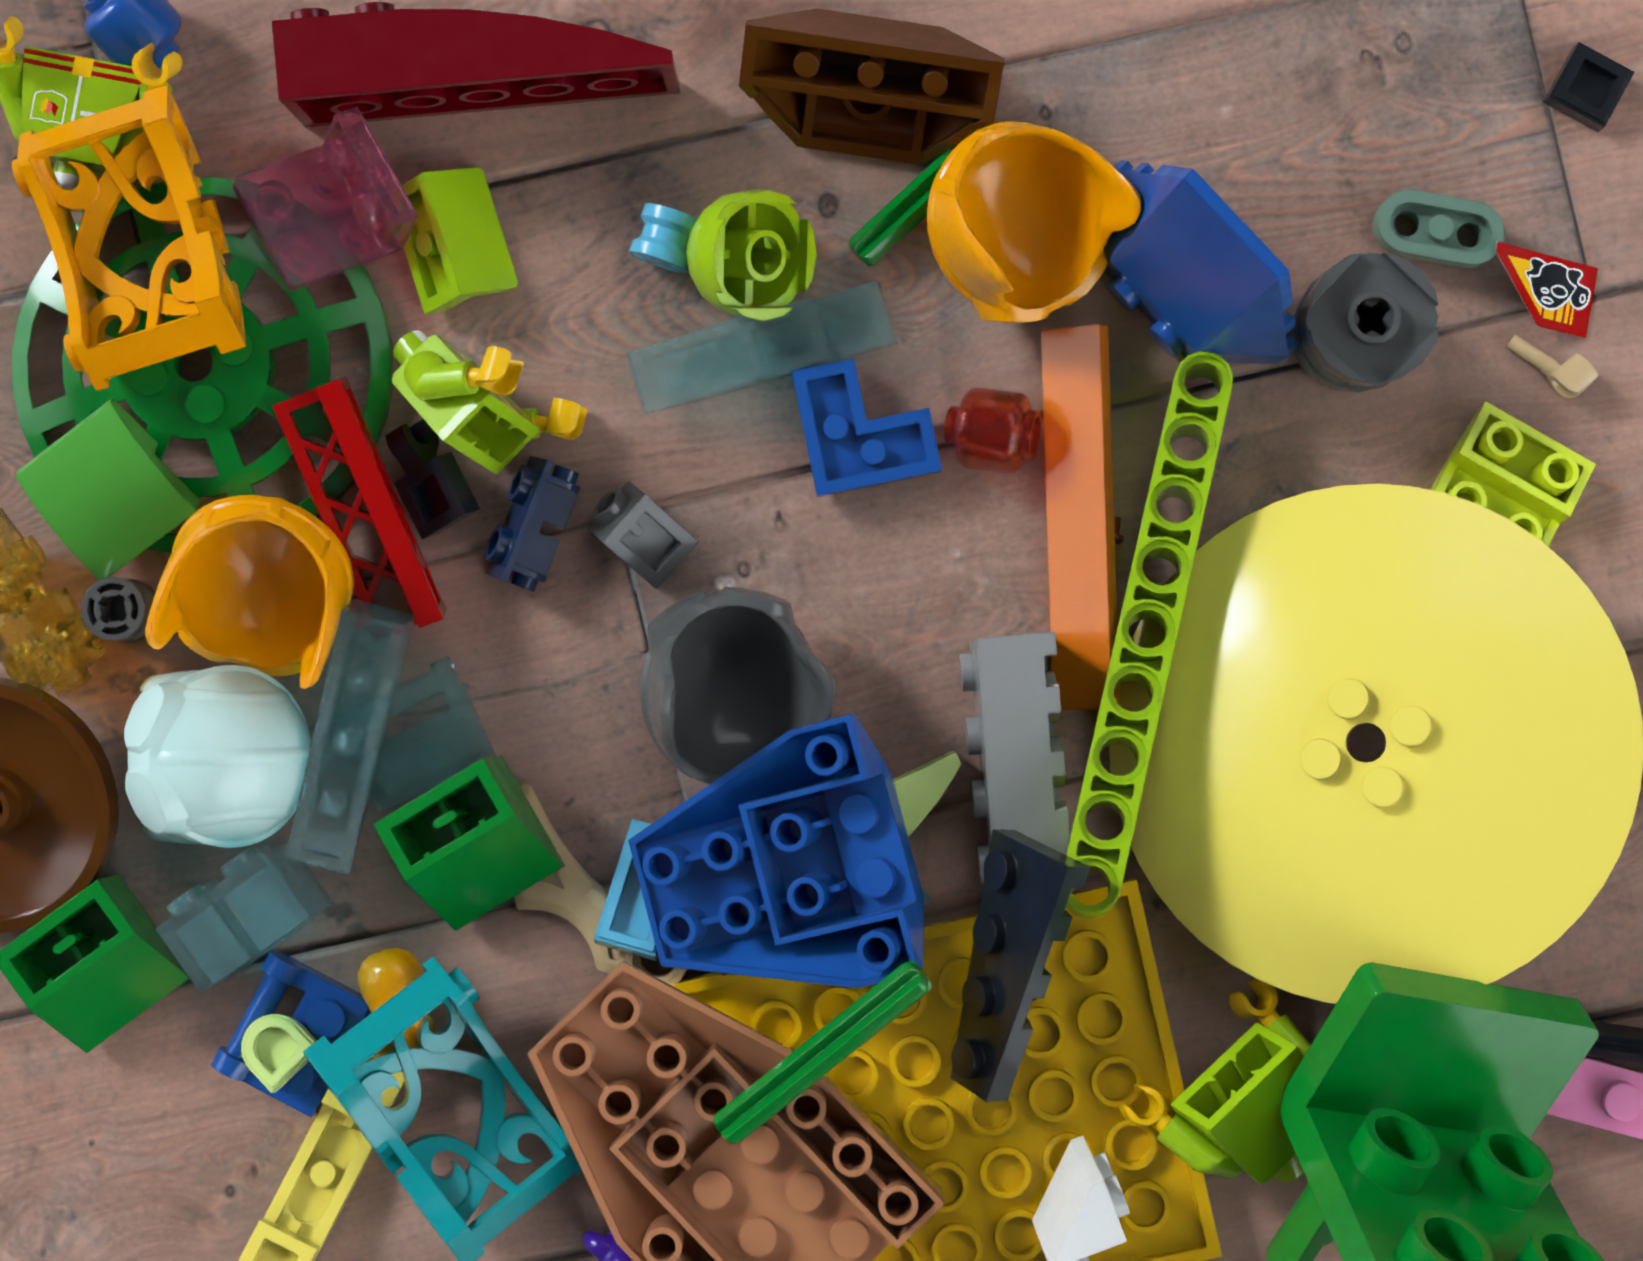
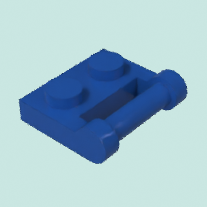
[211,950,370,1117]

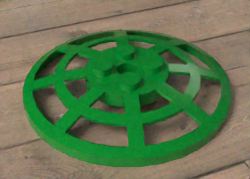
[12,177,394,553]

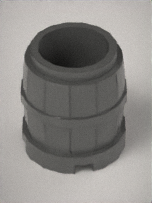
[1291,252,1439,393]

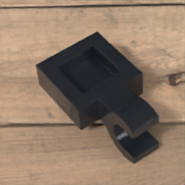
[385,419,480,540]

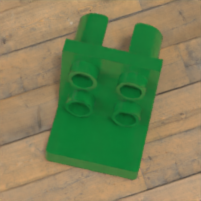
[1267,962,1604,1261]

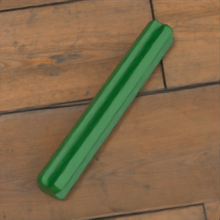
[713,961,932,1144]

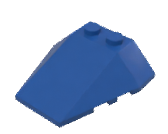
[1104,160,1298,364]

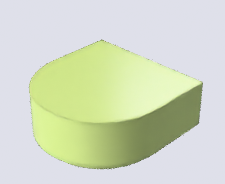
[241,1014,317,1093]

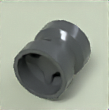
[81,577,155,642]

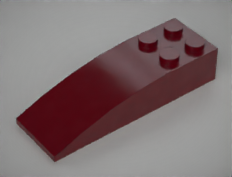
[272,2,681,128]

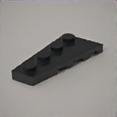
[950,829,1090,1102]

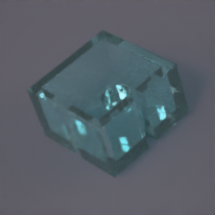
[155,842,335,994]

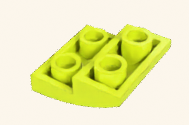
[1430,401,1596,547]

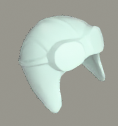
[124,665,313,848]

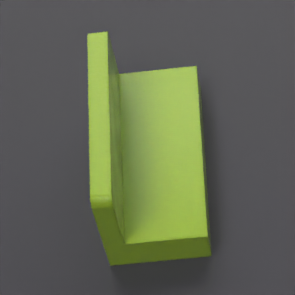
[387,167,518,315]

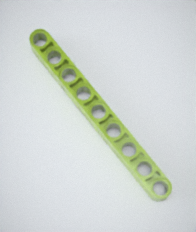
[1065,351,1233,919]

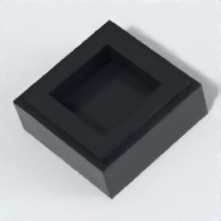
[1543,42,1635,132]

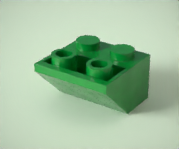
[373,756,565,931]
[0,874,193,1053]

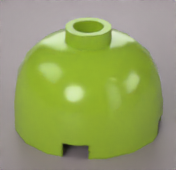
[686,189,817,321]

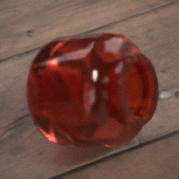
[944,387,1042,474]

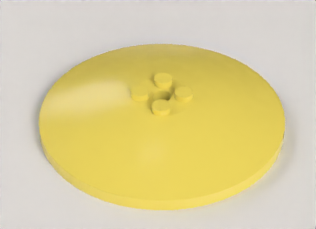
[1109,483,1643,1004]

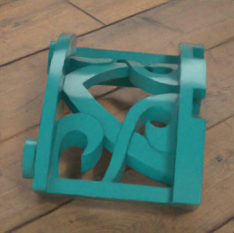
[303,956,583,1261]

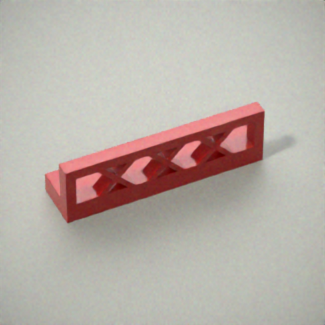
[272,376,447,641]

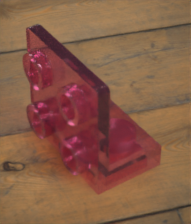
[232,107,418,291]

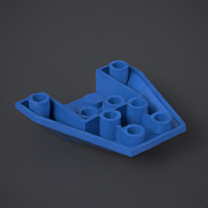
[628,713,924,988]

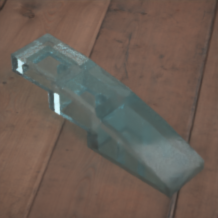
[627,281,898,414]

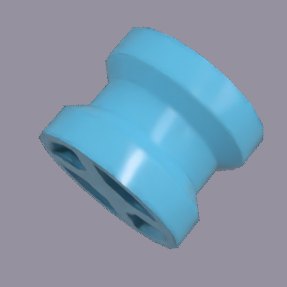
[629,203,697,274]

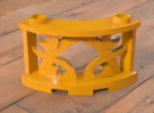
[12,84,246,391]

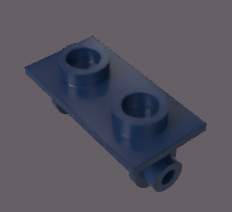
[485,456,581,592]

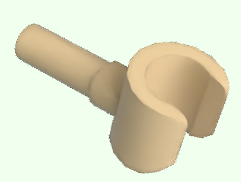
[1506,334,1598,399]

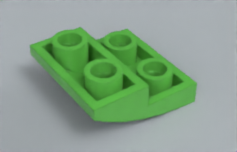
[15,398,200,580]

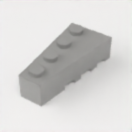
[959,631,1074,890]

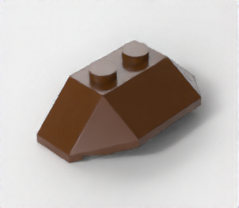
[739,8,1005,165]

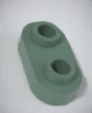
[1372,189,1505,269]

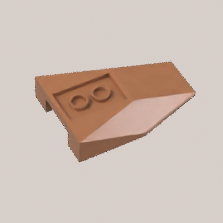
[527,961,945,1261]

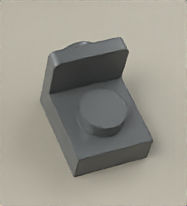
[588,481,699,590]

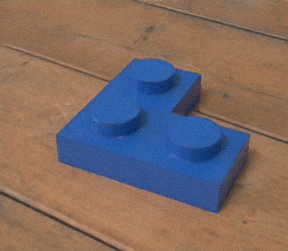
[791,358,942,498]

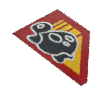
[1495,242,1598,338]

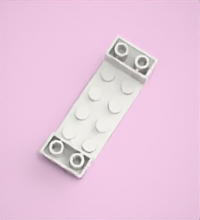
[1032,1135,1130,1261]

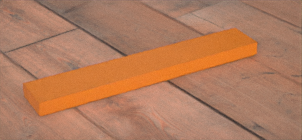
[1041,324,1120,710]

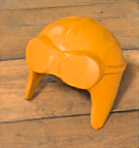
[927,121,1142,323]
[145,495,354,689]

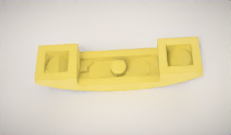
[238,1055,405,1261]

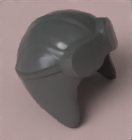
[640,587,836,784]

